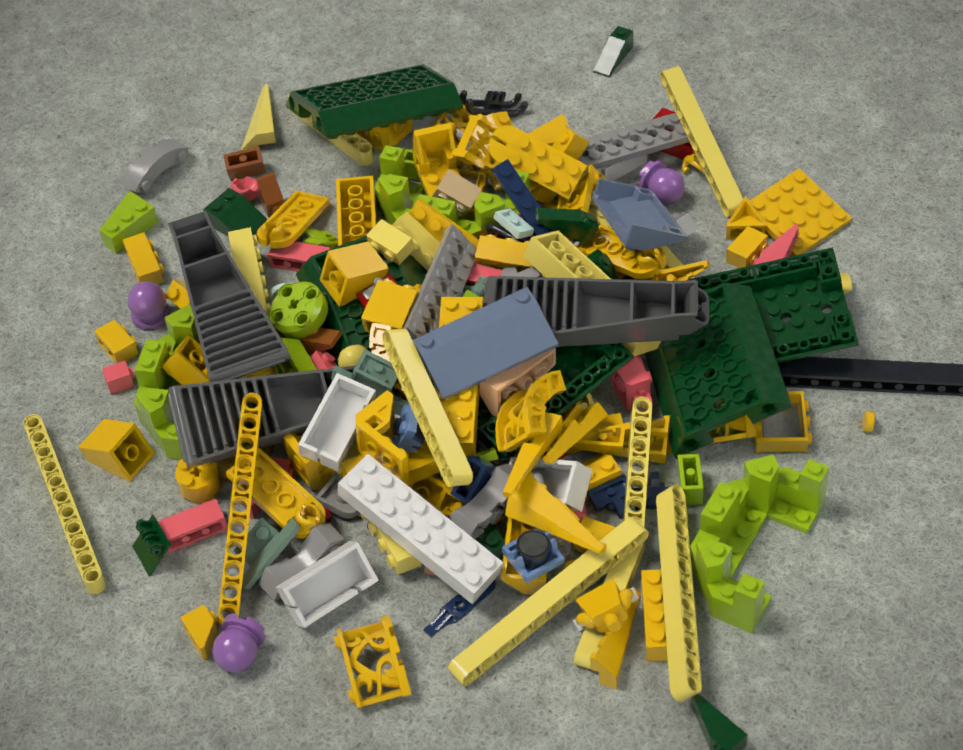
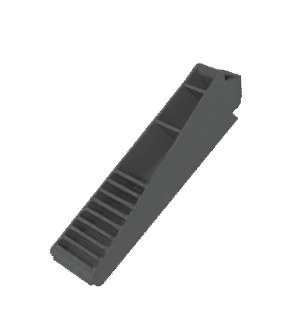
[168,211,291,382]
[484,276,709,347]
[168,366,401,468]

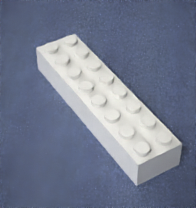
[338,454,503,604]

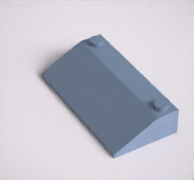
[592,178,688,251]
[413,287,559,400]

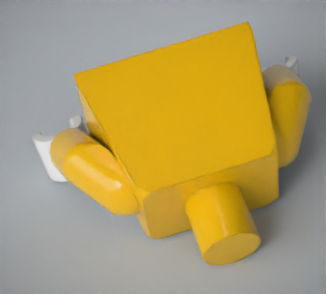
[572,578,639,633]

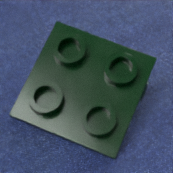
[132,515,171,576]

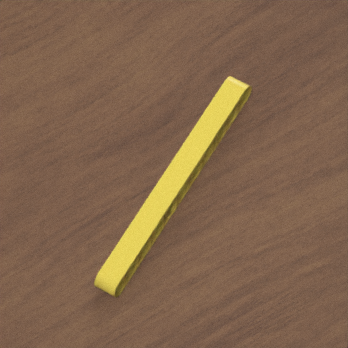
[23,414,106,594]
[656,484,702,702]
[448,517,649,686]

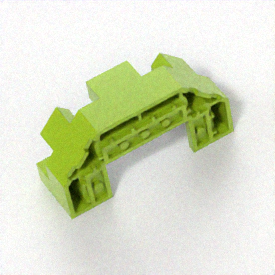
[375,145,530,238]
[134,305,201,460]
[690,454,829,634]

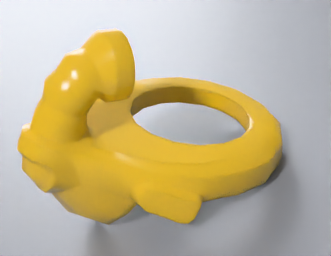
[682,153,705,174]

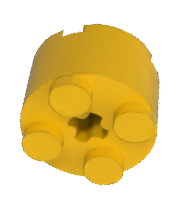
[175,459,221,504]

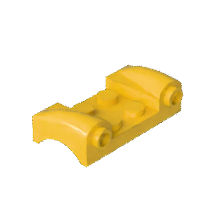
[557,165,605,241]

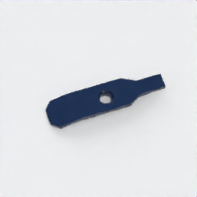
[423,580,496,637]

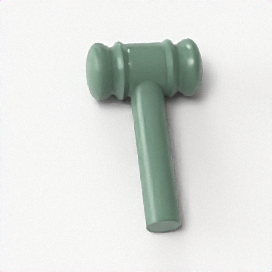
[463,276,487,297]

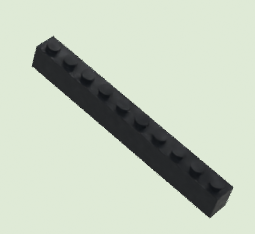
[778,357,963,396]

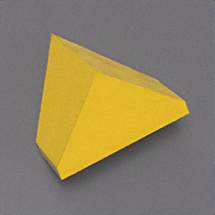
[726,196,766,239]

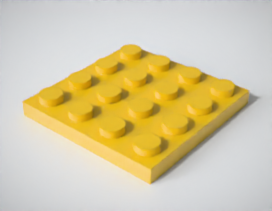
[749,168,852,256]

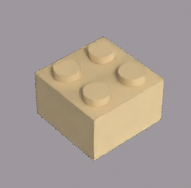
[432,169,482,217]

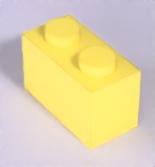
[366,219,414,265]

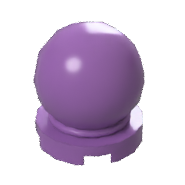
[636,159,685,206]
[127,281,170,330]
[212,613,267,673]

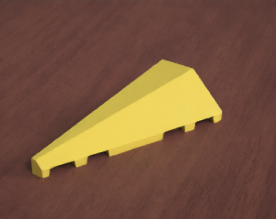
[241,84,276,150]

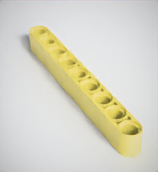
[660,66,743,218]
[382,329,473,487]

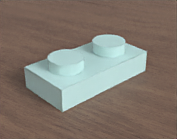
[494,208,534,239]

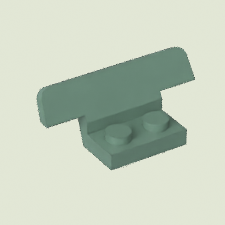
[331,349,408,416]
[233,517,300,591]

